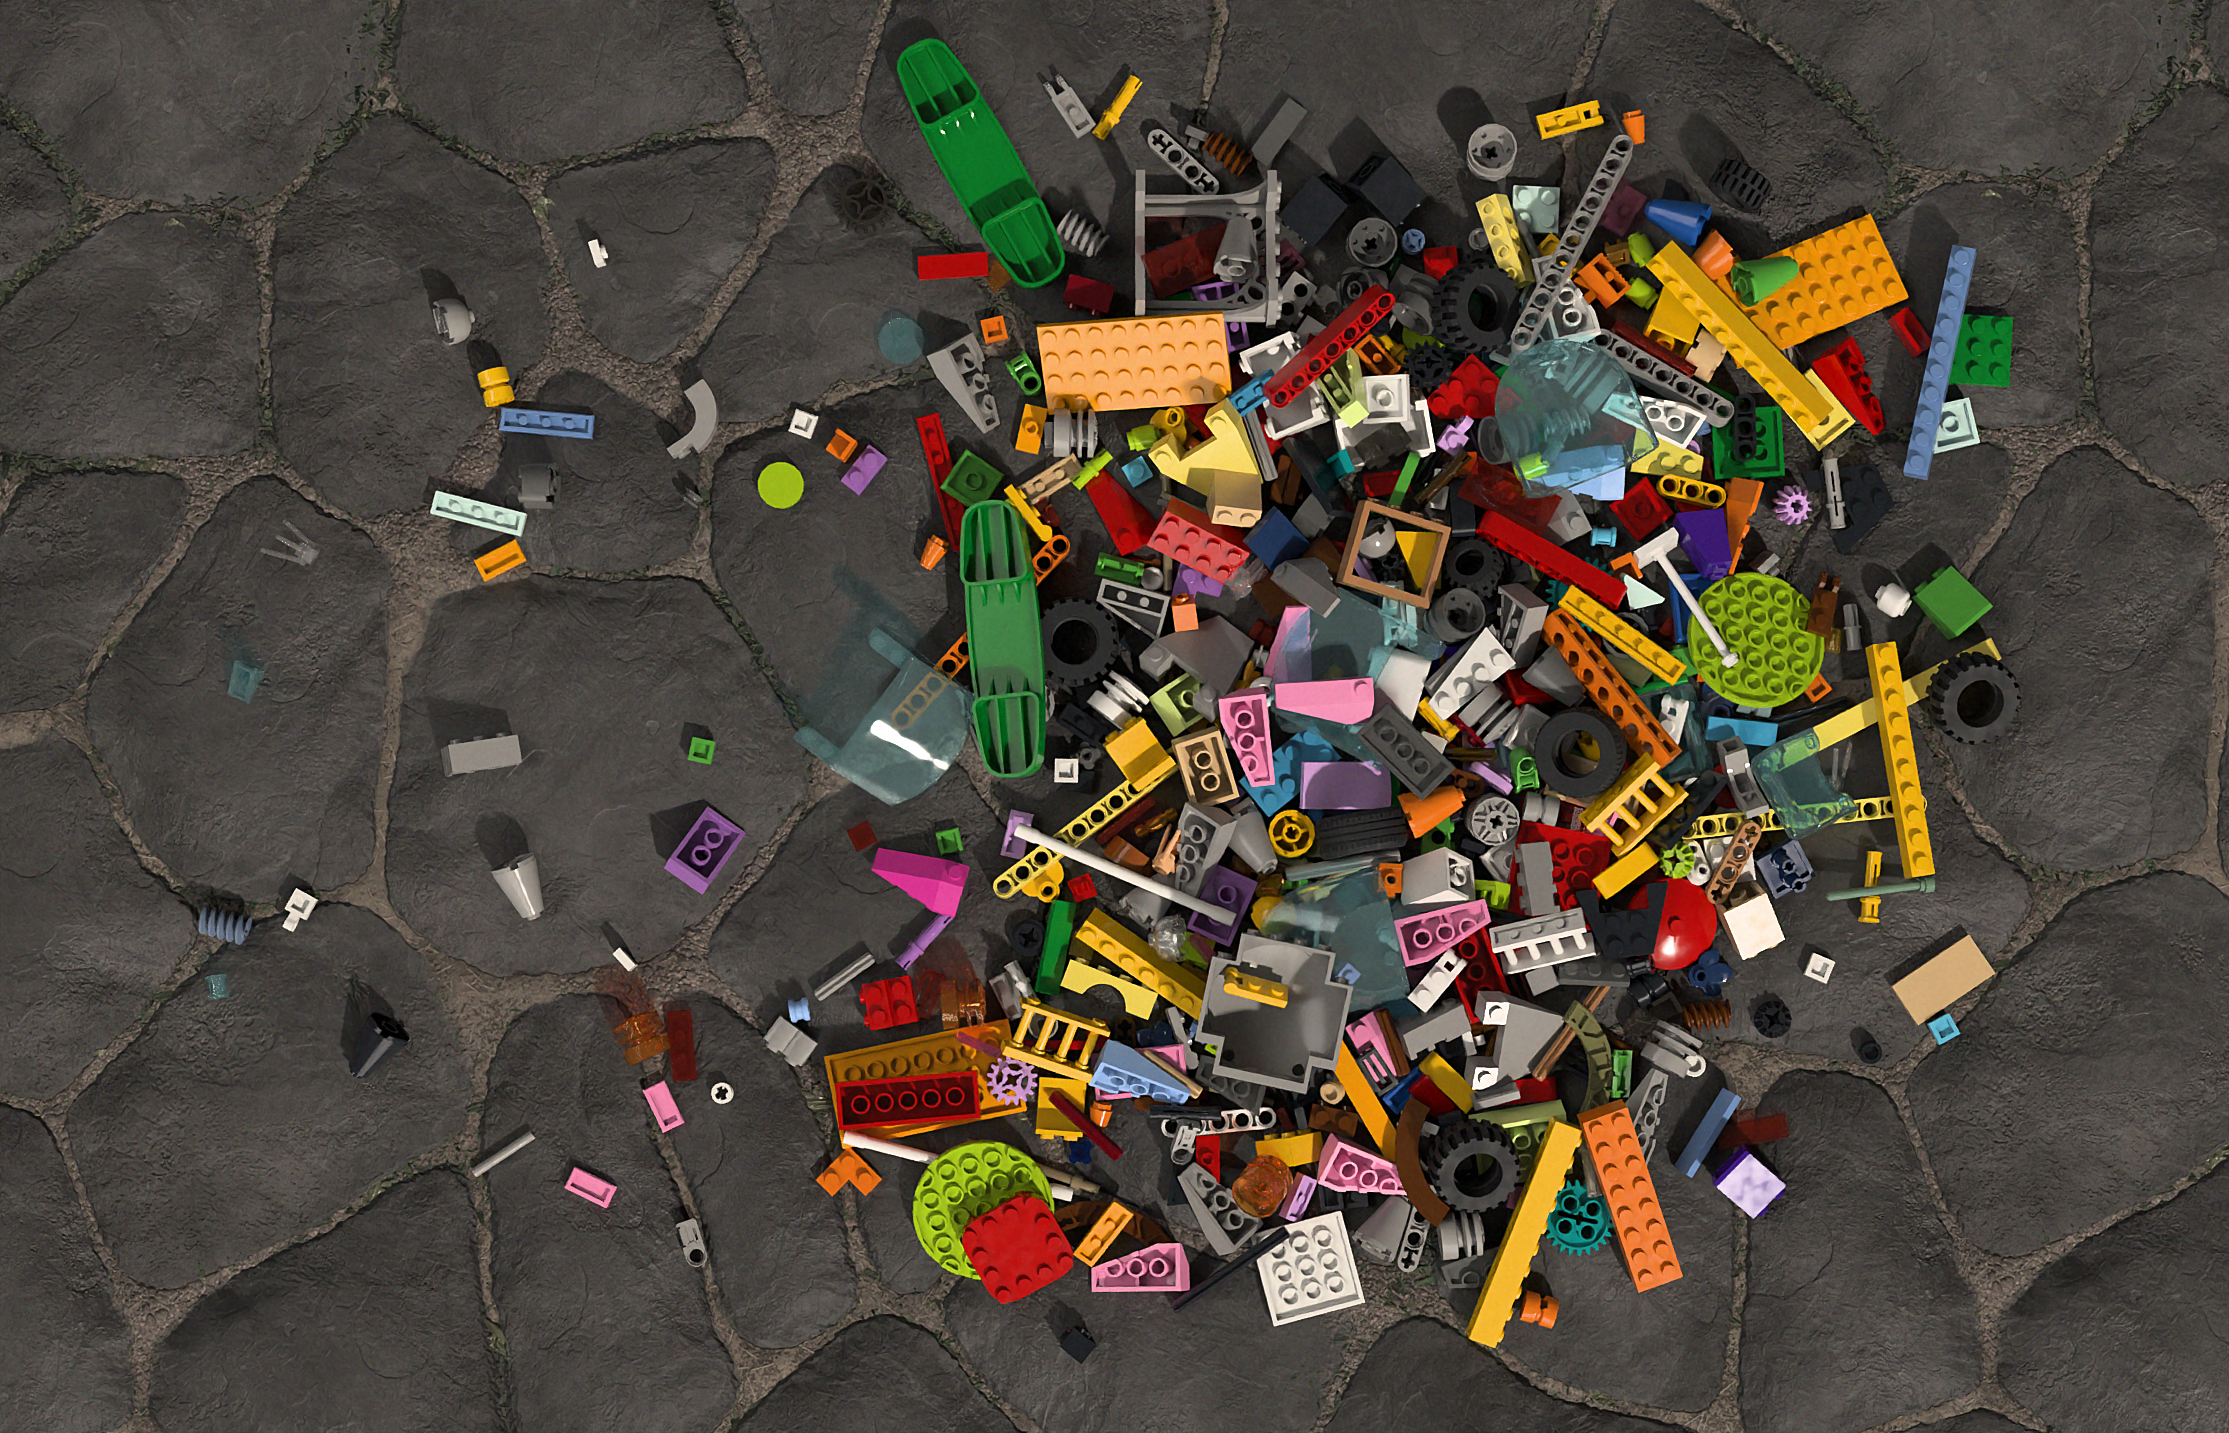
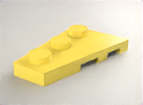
[1630,427,1704,481]

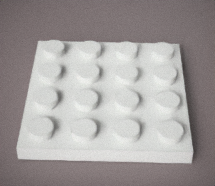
[1250,1210,1365,1326]

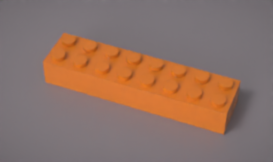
[1577,1099,1683,1293]

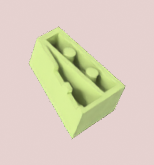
[1315,347,1369,428]

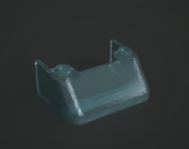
[1636,683,1713,789]

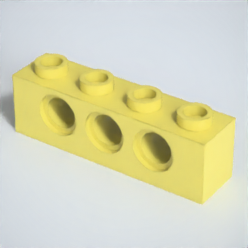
[1476,194,1536,289]

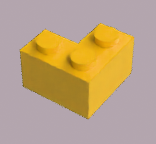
[1255,1128,1323,1170]

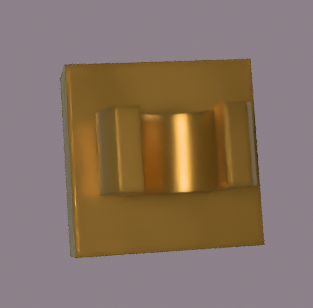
[1604,239,1630,267]

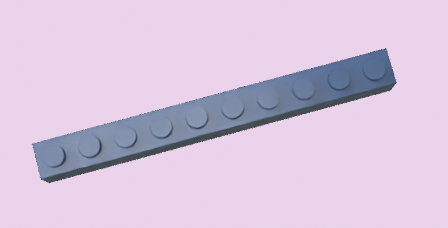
[1903,245,1976,480]

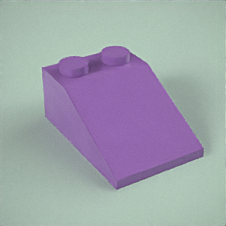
[664,807,746,895]
[1186,864,1258,947]

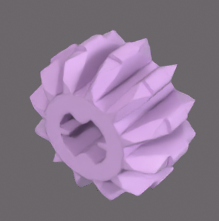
[1772,485,1813,525]

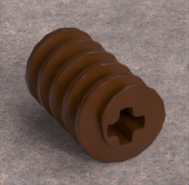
[1202,130,1254,179]
[1680,999,1731,1032]

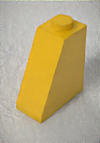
[1395,531,1442,594]

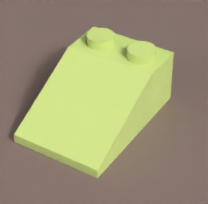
[1148,672,1204,737]

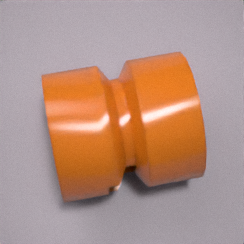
[1519,1290,1559,1329]

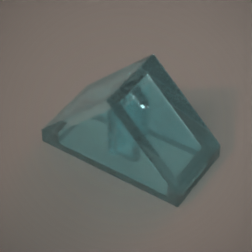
[227,659,265,704]

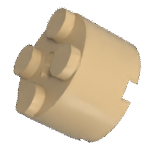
[1679,328,1727,383]

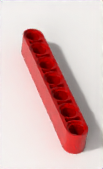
[1262,284,1395,408]
[1476,510,1628,610]

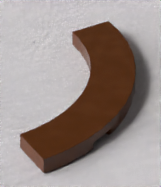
[1395,1096,1450,1227]
[1054,1200,1172,1248]

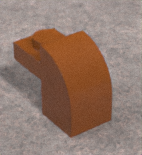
[1102,835,1156,878]

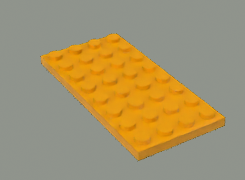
[1712,214,1909,369]
[1037,310,1233,415]
[824,1018,1027,1149]

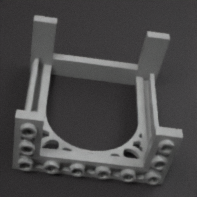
[1135,170,1283,328]

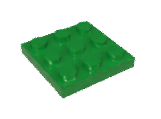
[1949,314,2013,388]
[1711,406,1785,480]

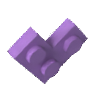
[1168,563,1223,608]

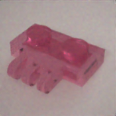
[1595,186,1647,238]

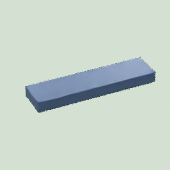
[499,407,595,439]
[1674,1088,1741,1178]

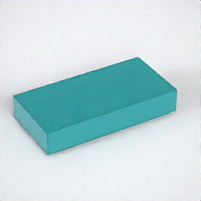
[1326,449,1355,481]

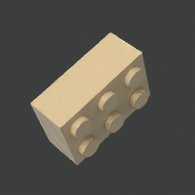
[1171,726,1240,806]

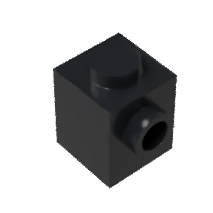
[1059,1326,1096,1364]

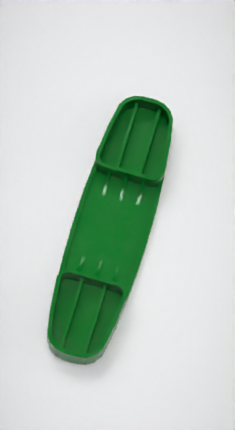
[897,39,1065,291]
[960,500,1046,778]

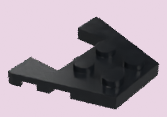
[1801,463,1895,555]
[1575,881,1668,959]

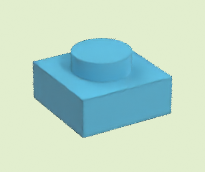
[1121,456,1153,488]
[1927,1013,1960,1045]

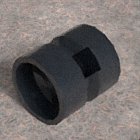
[1626,970,1669,1009]

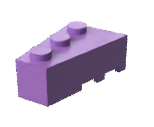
[1191,281,1250,355]

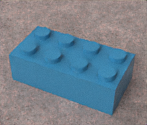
[1238,722,1341,818]

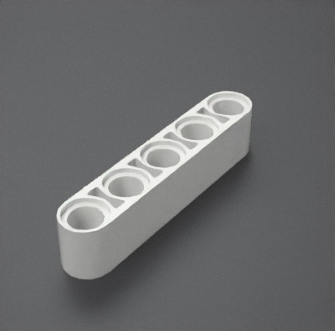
[1161,1106,1276,1138]

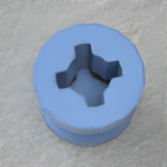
[1401,229,1425,255]
[788,997,811,1023]

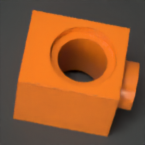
[1171,593,1198,632]

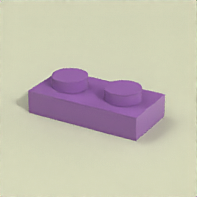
[841,445,888,496]

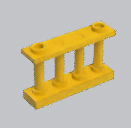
[1578,751,1689,859]
[1000,996,1110,1084]

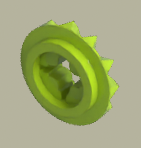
[1658,841,1695,878]

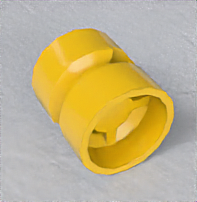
[477,367,515,407]

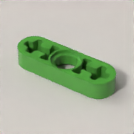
[1387,451,1421,507]

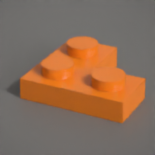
[816,1147,882,1196]

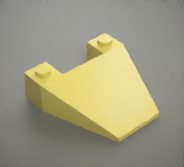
[1148,398,1263,497]

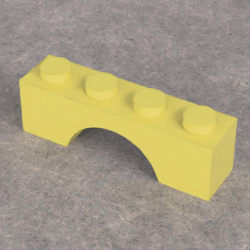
[1060,957,1158,1020]

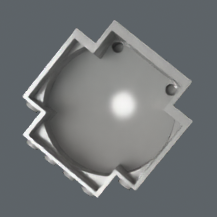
[1195,929,1353,1094]

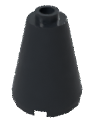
[349,1012,410,1079]

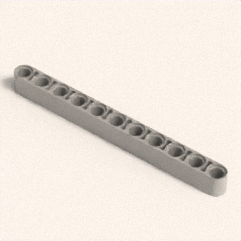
[1511,134,1633,356]

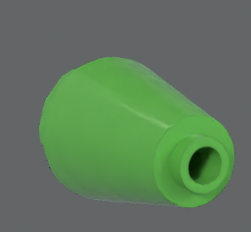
[1731,256,1799,307]

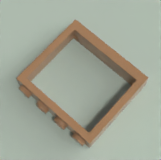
[1336,497,1451,609]

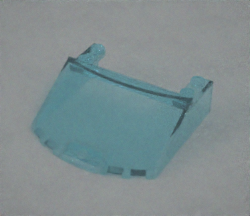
[1270,587,1447,770]
[793,624,975,806]

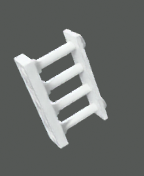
[1489,907,1596,976]

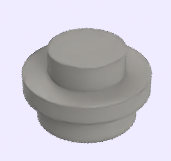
[1469,228,1490,251]

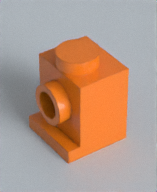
[1374,863,1403,900]

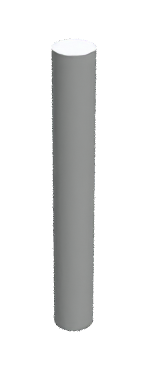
[471,1130,536,1177]

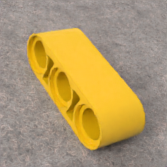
[1656,474,1726,509]
[1592,841,1660,899]
[1417,1050,1477,1114]

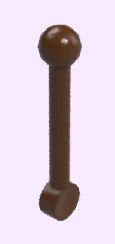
[1113,554,1161,568]

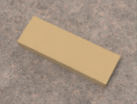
[1019,453,1083,507]

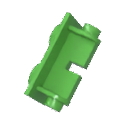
[1094,552,1144,586]
[1609,1049,1633,1098]

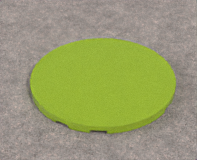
[1687,572,1824,708]
[913,1140,1054,1280]

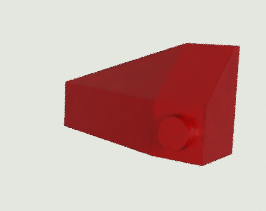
[1812,336,1887,436]
[1084,468,1155,558]

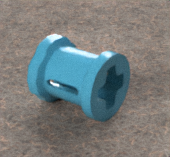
[1590,525,1616,547]

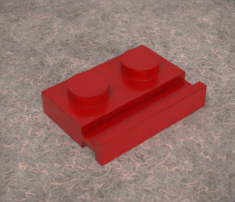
[1422,245,1458,281]

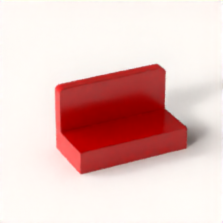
[1887,306,1932,358]

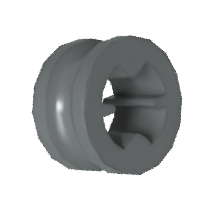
[680,488,704,509]

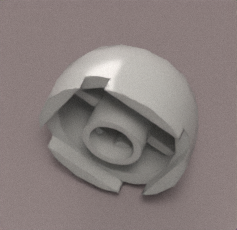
[433,298,475,346]
[1358,517,1396,560]

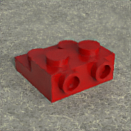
[859,975,920,1031]

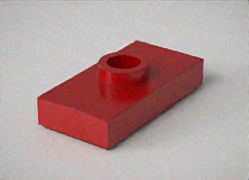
[1196,1135,1220,1183]

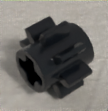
[1377,554,1407,582]

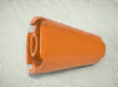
[1690,228,1743,281]
[1398,785,1466,838]

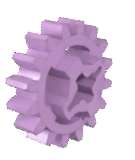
[987,1056,1038,1105]

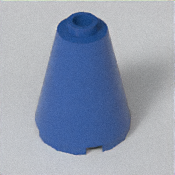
[1644,198,1712,249]

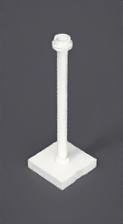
[1633,527,1739,668]

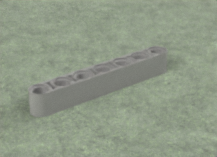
[1588,329,1734,427]

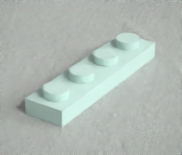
[430,491,527,537]

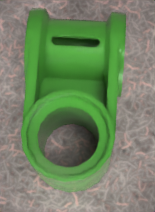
[1004,350,1042,397]
[1509,746,1539,794]

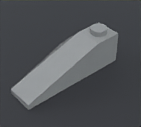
[927,332,1000,433]

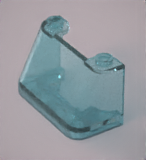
[1751,728,1858,841]

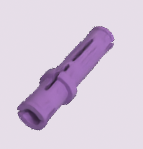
[895,913,953,970]

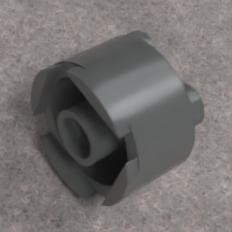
[1336,267,1390,309]
[518,462,561,509]

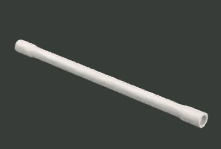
[1014,822,1236,927]
[843,1130,1074,1202]

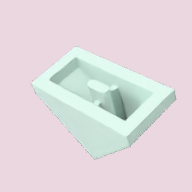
[1619,572,1665,610]

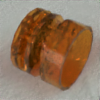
[940,978,987,1029]
[612,1010,673,1067]
[1232,1154,1293,1218]

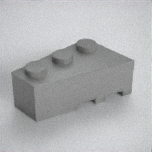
[1496,583,1549,670]
[441,732,522,777]

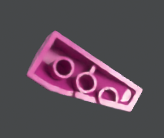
[872,848,970,918]

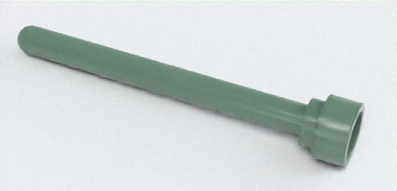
[1826,874,1935,901]

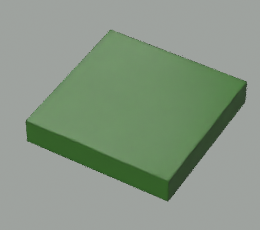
[940,449,1004,507]

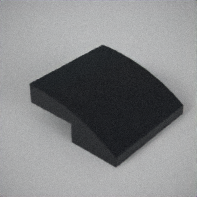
[1315,1164,1371,1212]

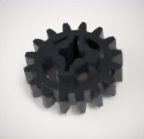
[1402,340,1453,392]

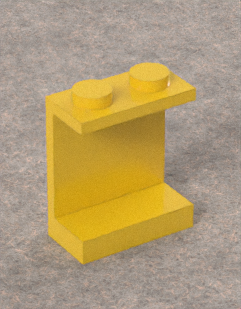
[1102,717,1176,792]
[1035,1076,1086,1141]

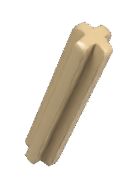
[1142,1050,1203,1099]

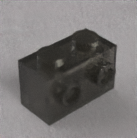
[1354,422,1412,470]

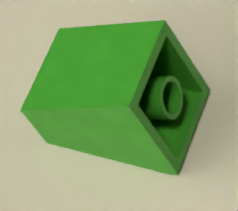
[1911,566,1993,640]

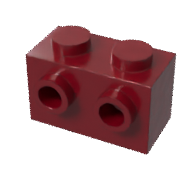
[1063,274,1115,318]

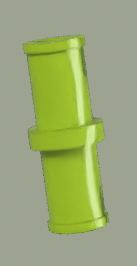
[1070,448,1113,490]

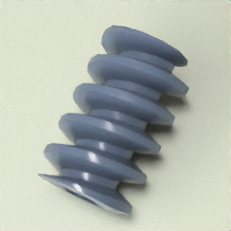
[199,904,252,945]

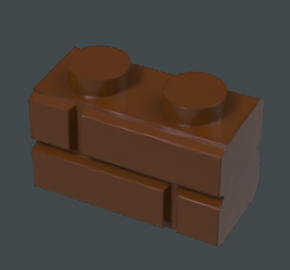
[1267,455,1306,509]

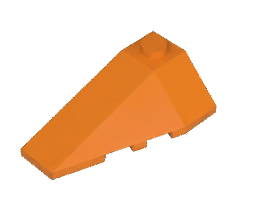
[1723,477,1764,576]

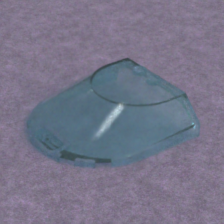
[1495,339,1659,499]
[1260,867,1410,1016]

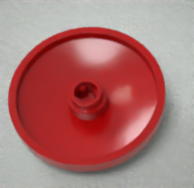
[1627,876,1717,970]

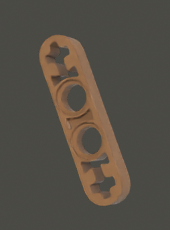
[1705,820,1761,905]

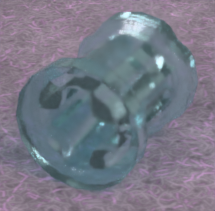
[205,974,230,1000]

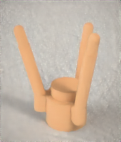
[1152,823,1181,876]

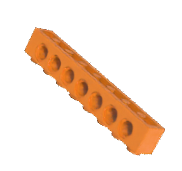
[1540,607,1682,772]

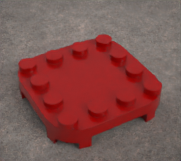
[962,1190,1073,1304]

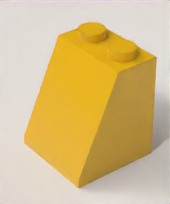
[1637,285,1700,366]

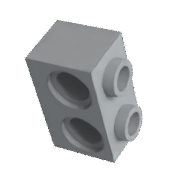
[1278,271,1318,328]

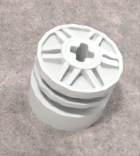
[1087,671,1150,730]

